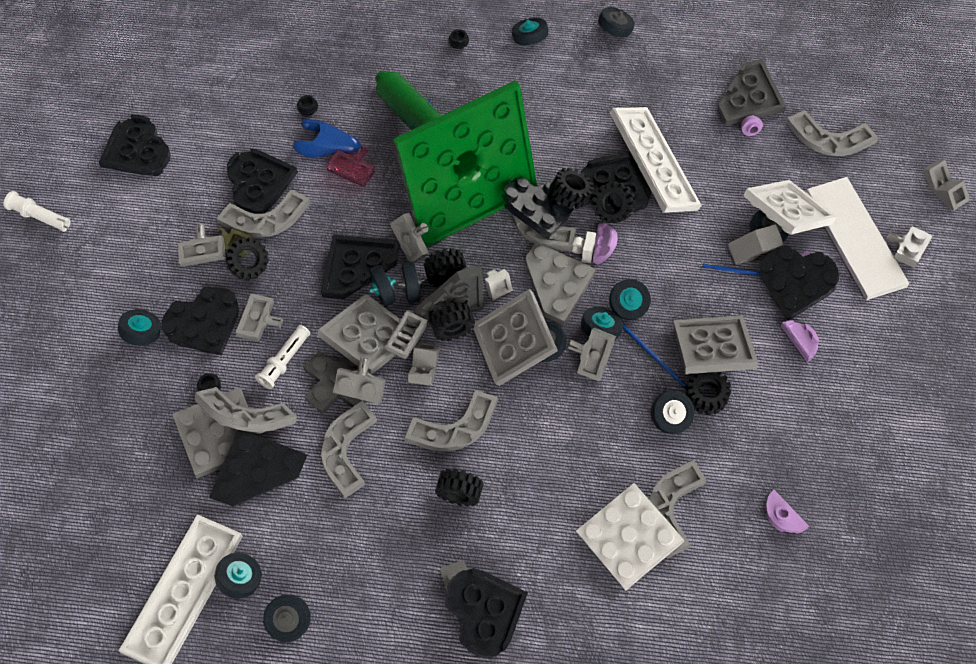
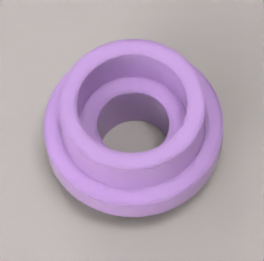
[741,115,763,136]

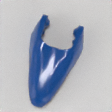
[293,119,361,157]

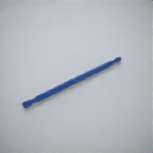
[702,263,761,276]
[622,323,687,388]

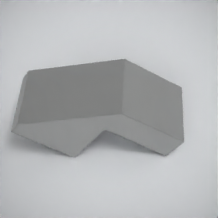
[923,159,970,210]
[727,224,784,265]
[408,342,440,385]

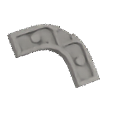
[786,110,878,156]
[512,186,576,252]
[216,189,310,238]
[194,387,297,434]
[405,390,498,452]
[321,401,377,499]
[649,460,707,559]

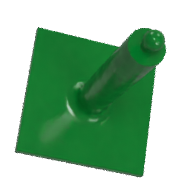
[375,71,537,248]

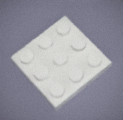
[744,180,837,234]
[576,483,684,591]

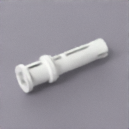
[4,191,71,232]
[255,325,311,389]

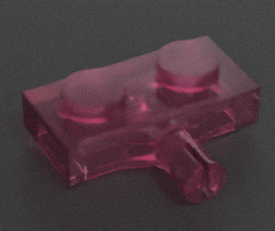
[326,146,375,187]

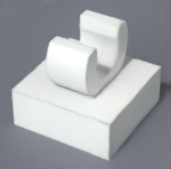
[572,231,596,264]
[485,269,513,301]

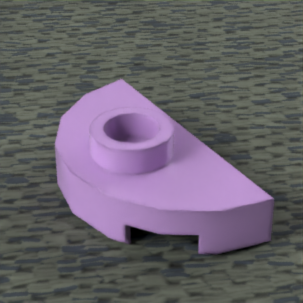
[593,223,618,265]
[781,320,819,363]
[765,490,809,534]

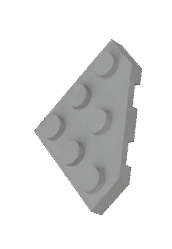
[525,242,596,326]

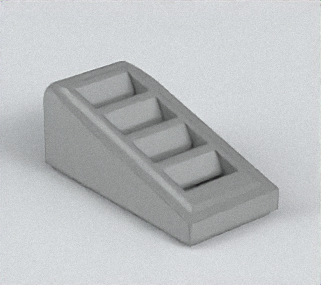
[384,310,428,360]

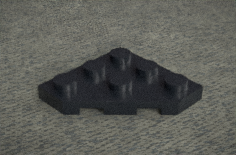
[321,235,400,299]
[209,430,308,507]

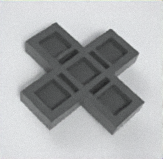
[303,351,366,414]

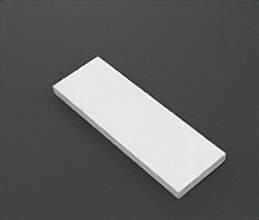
[610,107,702,213]
[806,177,909,300]
[119,514,243,664]

